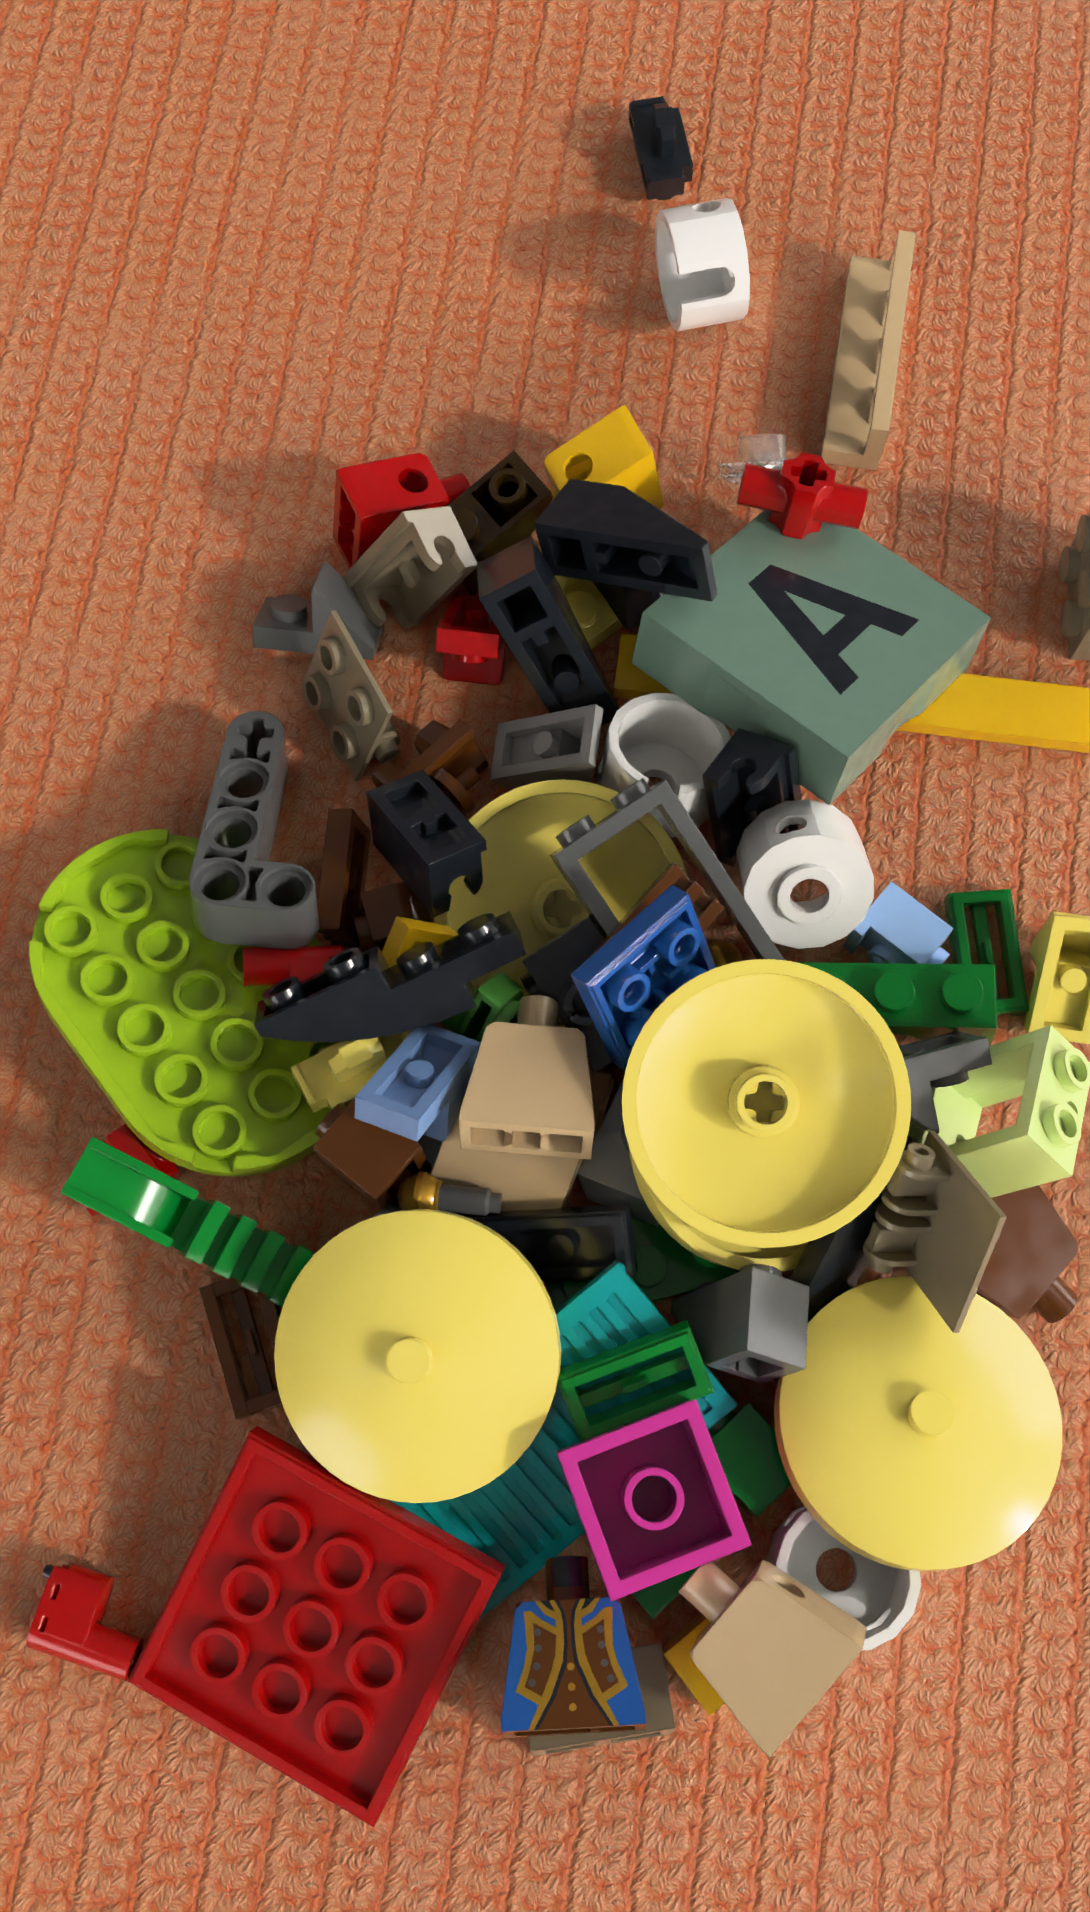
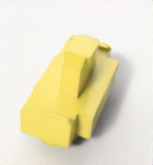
[290,1031,410,1113]

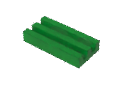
[944,889,1029,1017]
[557,1320,714,1442]

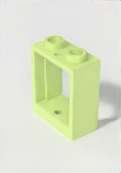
[908,1025,1090,1198]

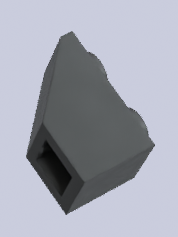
[671,1264,809,1383]

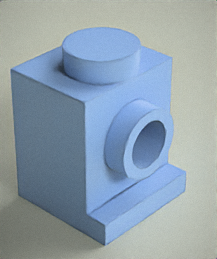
[843,881,953,964]

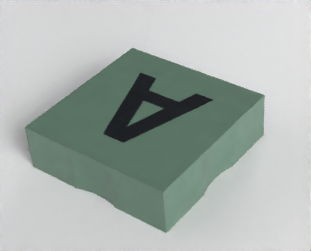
[632,510,991,805]

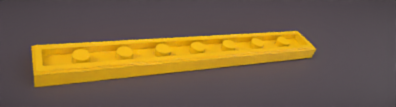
[613,634,1090,753]

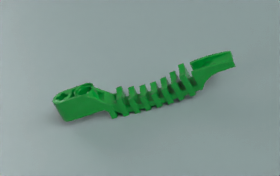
[60,1137,314,1307]

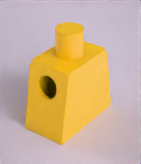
[535,405,664,531]

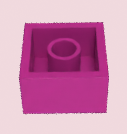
[556,1399,752,1602]

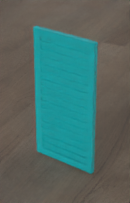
[390,1260,737,1621]

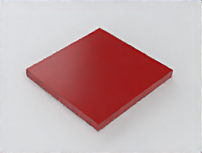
[128,1426,506,1827]

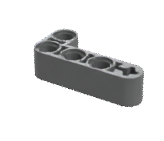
[189,711,319,949]

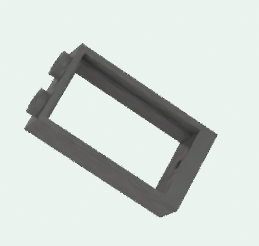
[549,778,784,960]

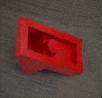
[436,593,507,685]

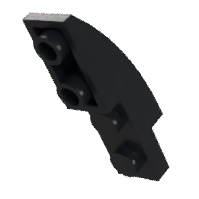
[254,911,526,1042]

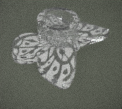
[719,434,794,484]

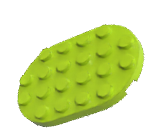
[29,829,334,1177]

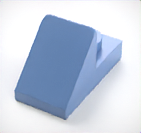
[354,1024,481,1142]

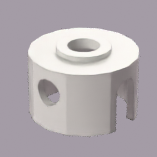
[655,198,750,332]
[596,693,731,838]
[736,799,874,949]
[766,1505,921,1651]

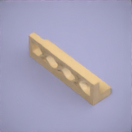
[821,230,916,471]

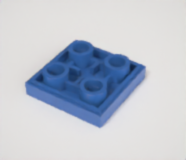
[571,885,716,1071]

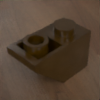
[448,451,553,595]

